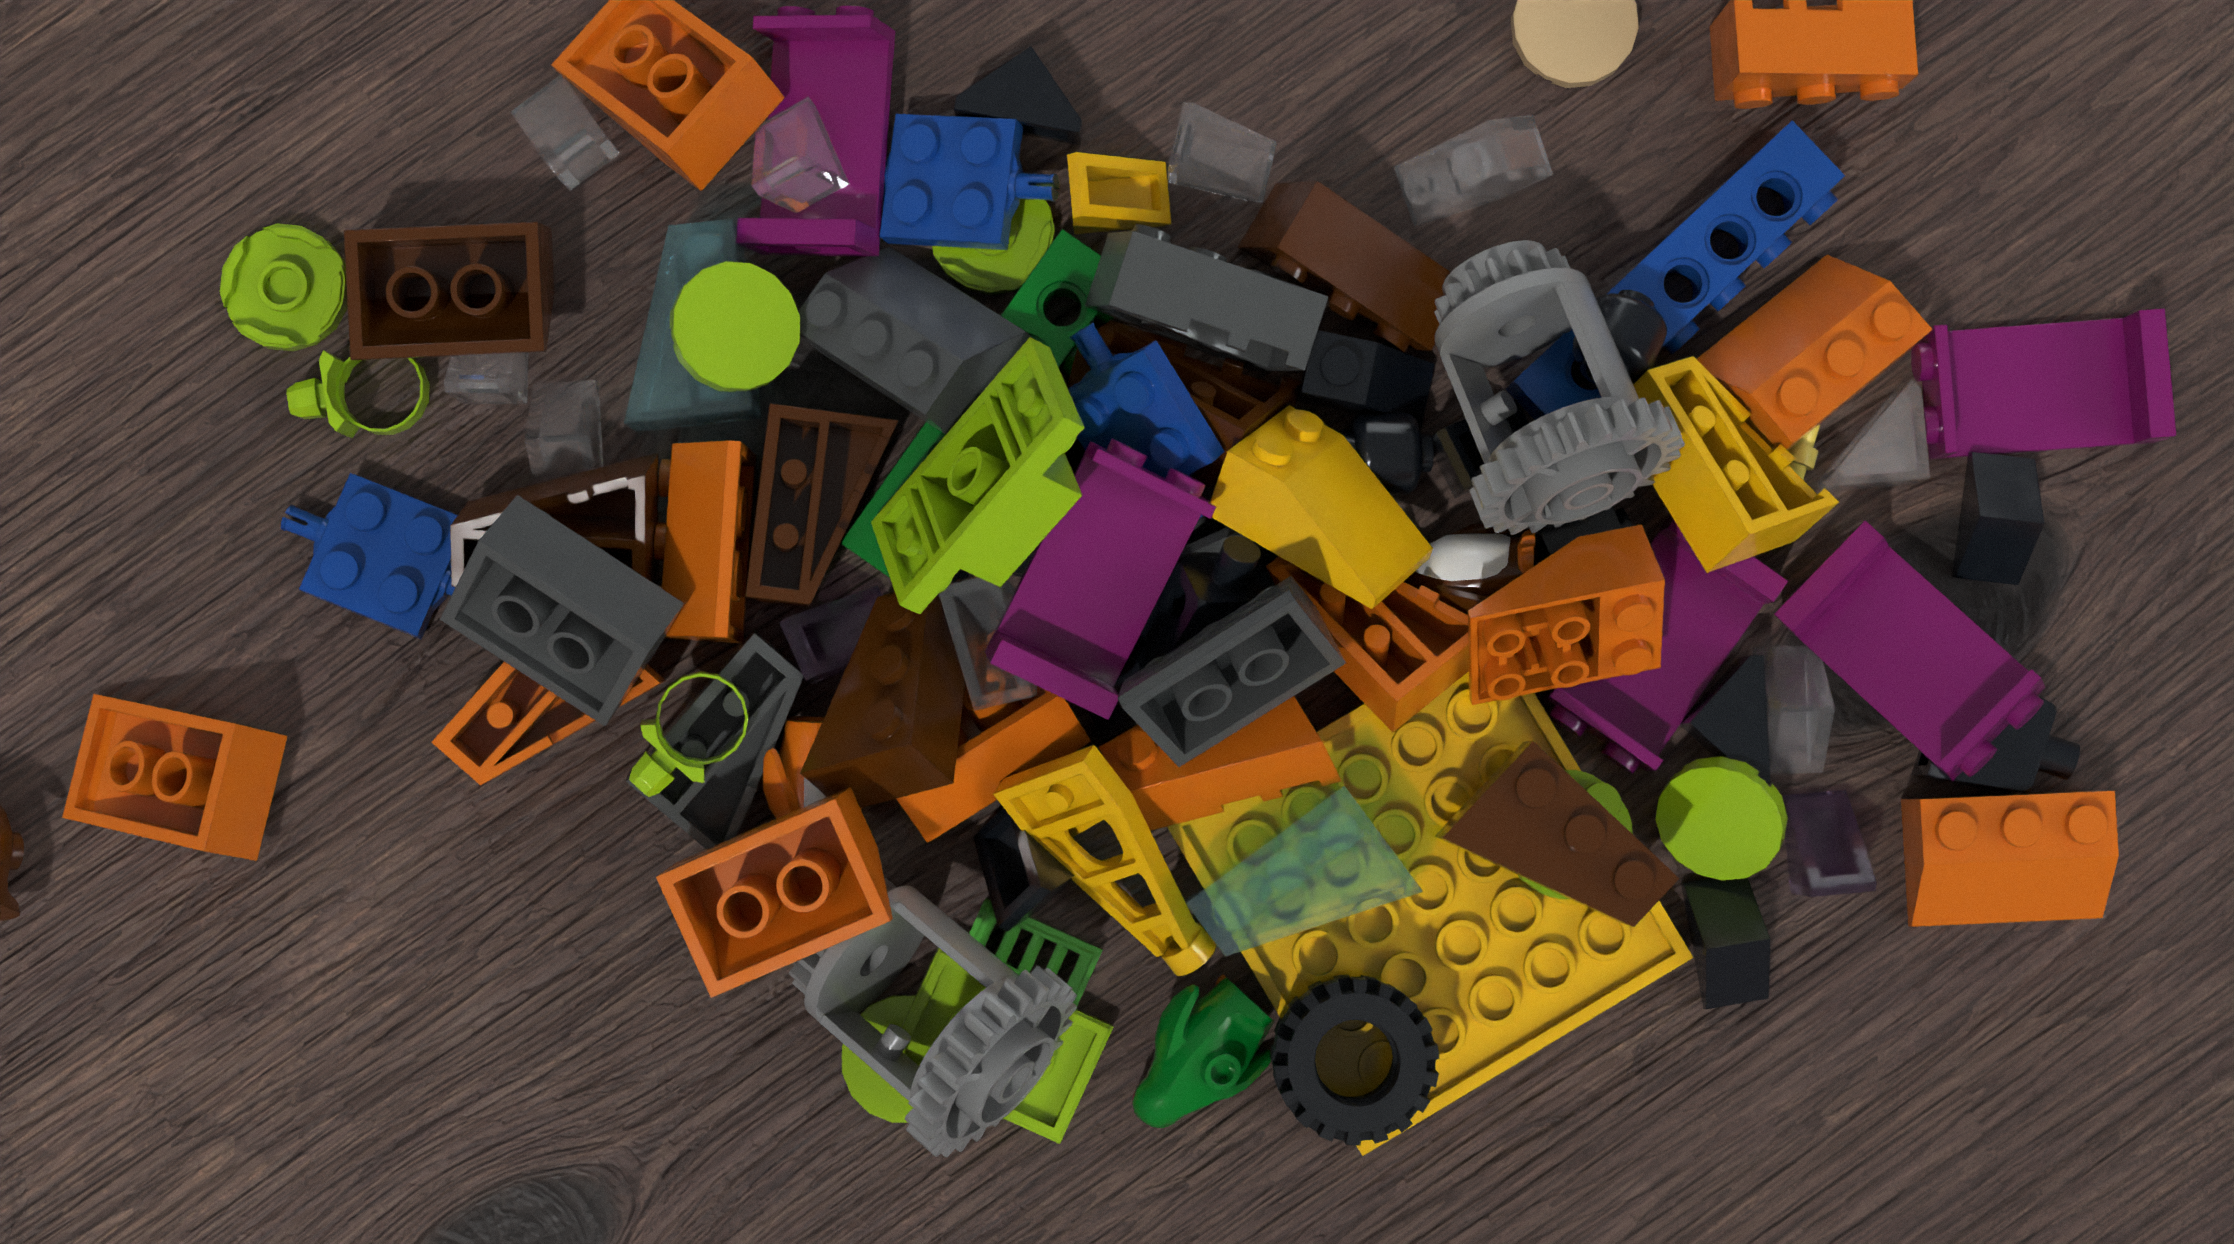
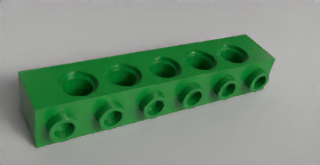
[841,229,1114,578]

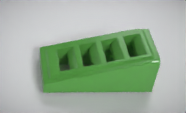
[969,896,1103,1006]

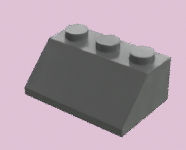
[798,247,1031,435]
[440,495,684,727]
[1118,576,1346,767]

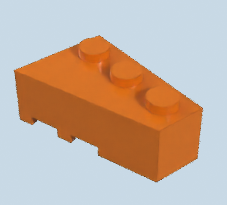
[431,662,666,786]

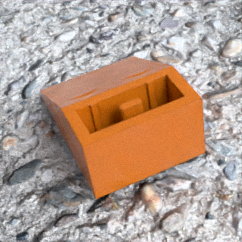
[1468,524,1665,705]

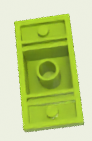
[871,337,1085,614]

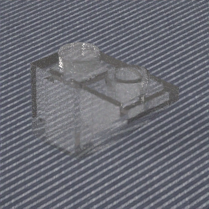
[1394,115,1553,226]

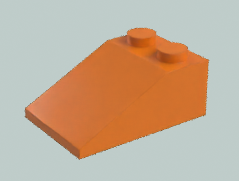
[551,0,785,191]
[62,694,288,861]

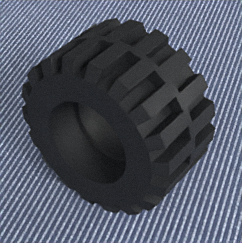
[1270,974,1440,1146]

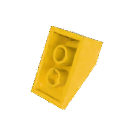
[1210,405,1433,609]

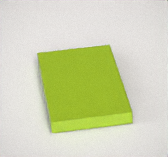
[901,947,1113,1144]

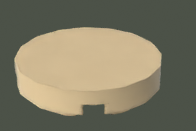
[1511,0,1639,88]

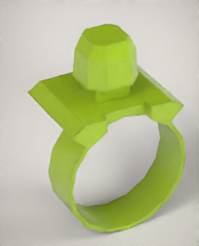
[286,350,430,438]
[629,671,748,797]

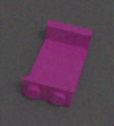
[736,6,895,257]
[1911,308,2176,460]
[985,438,1216,720]
[1542,514,1788,774]
[1774,521,2046,781]

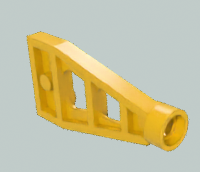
[993,745,1216,976]

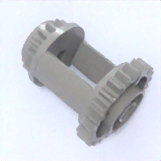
[1434,240,1685,535]
[789,878,1077,1157]

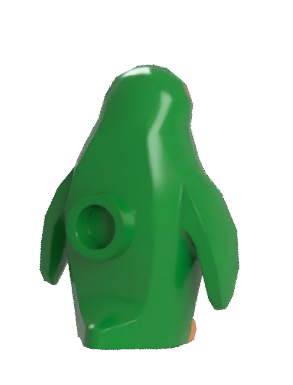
[1132,974,1275,1129]

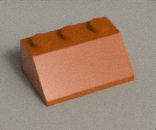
[1697,255,1933,450]
[654,440,756,643]
[896,635,1091,843]
[656,787,893,998]
[1901,791,2119,927]

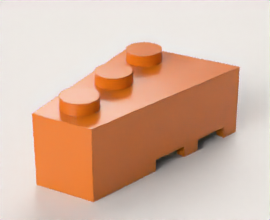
[1709,0,1918,109]
[1266,556,1469,733]
[1098,696,1342,831]

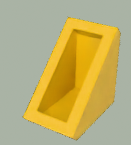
[1067,152,1171,234]

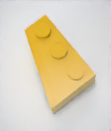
[1633,356,1839,573]

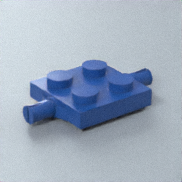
[879,114,1060,250]
[1068,322,1225,519]
[281,473,458,640]

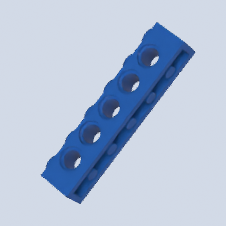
[1506,120,1845,420]

